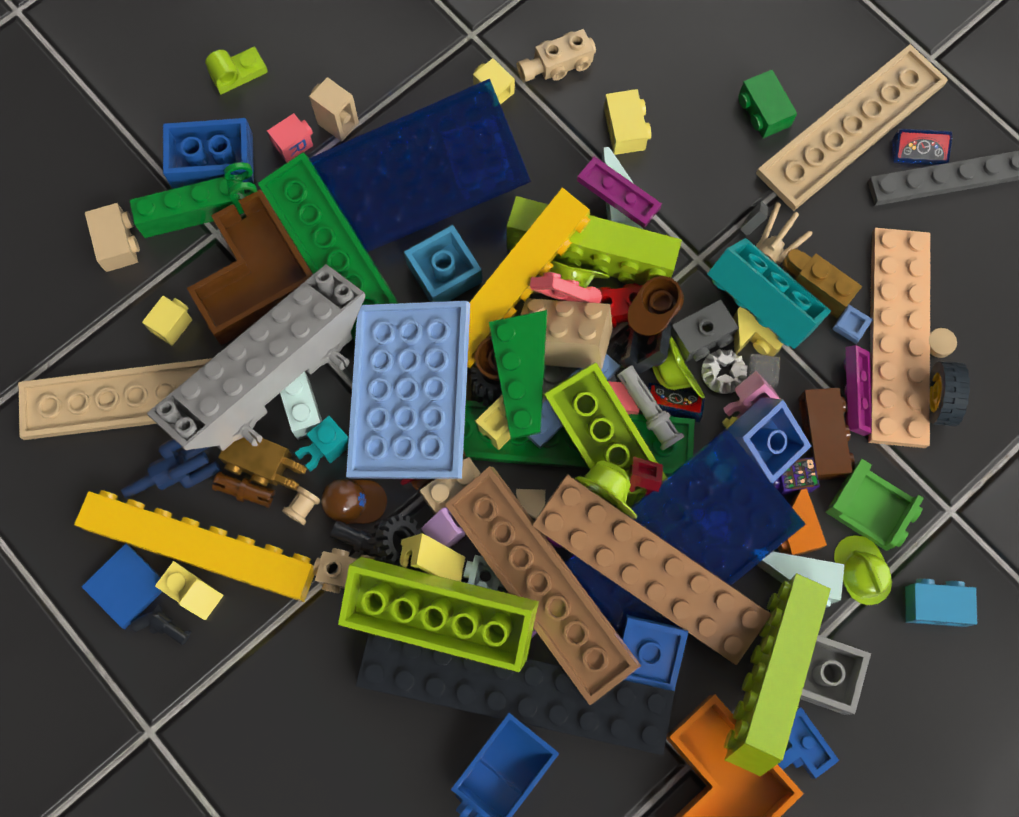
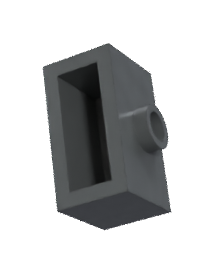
[670,300,739,362]

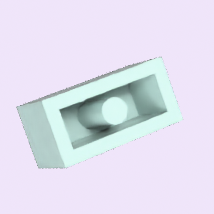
[280,371,322,440]

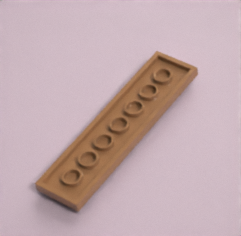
[445,466,641,705]
[532,474,772,665]

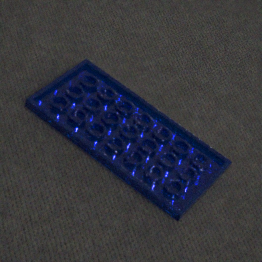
[309,78,531,252]
[565,429,806,638]

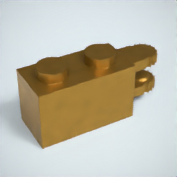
[782,248,862,318]
[218,437,307,491]

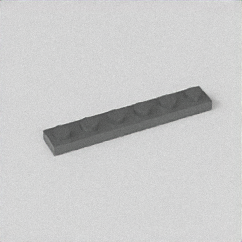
[867,151,1019,206]

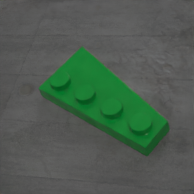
[489,310,548,439]

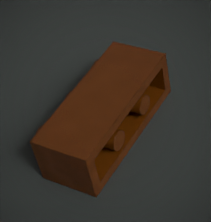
[798,388,855,480]

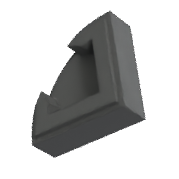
[740,201,768,235]

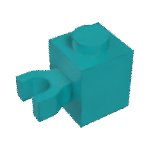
[295,416,349,472]

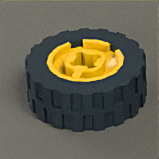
[929,361,970,426]

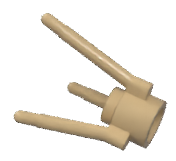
[756,202,812,264]

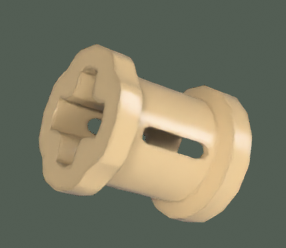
[282,486,320,525]

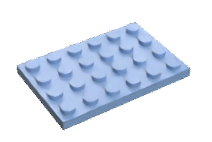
[346,301,470,479]

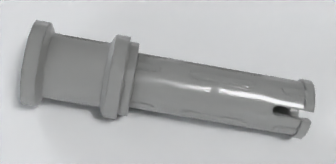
[617,365,684,451]

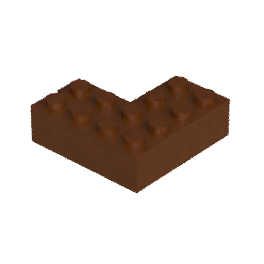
[187,189,313,346]

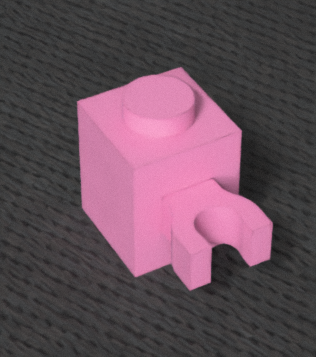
[723,371,780,418]

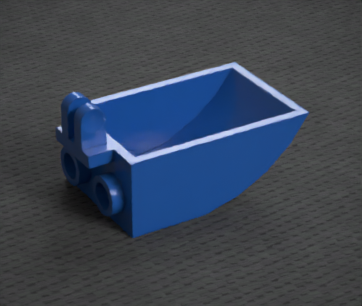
[451,713,560,817]

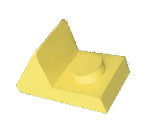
[733,307,784,359]
[155,561,224,620]

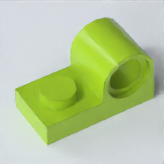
[205,46,268,95]

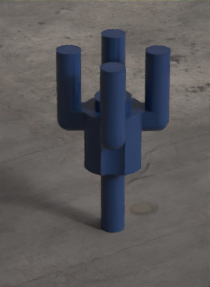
[121,439,221,499]

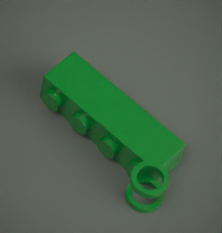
[130,162,257,238]

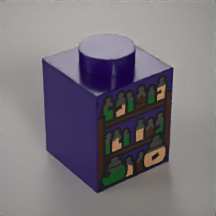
[771,458,819,497]

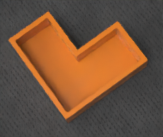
[666,694,804,817]

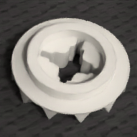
[701,349,747,394]

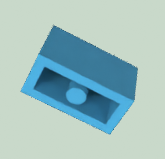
[905,579,977,627]

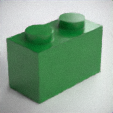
[738,70,797,138]

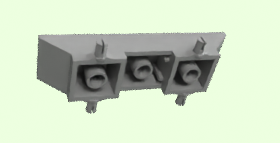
[147,264,365,451]

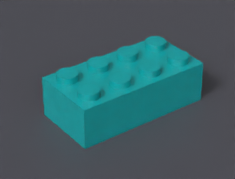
[707,238,831,349]

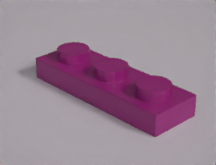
[577,156,662,228]
[844,345,872,436]

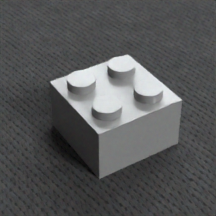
[800,635,871,715]

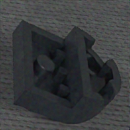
[610,322,672,374]

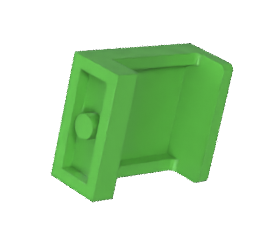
[825,459,924,551]

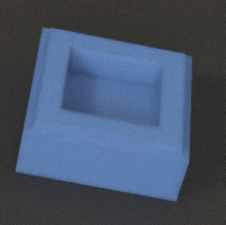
[832,304,873,344]

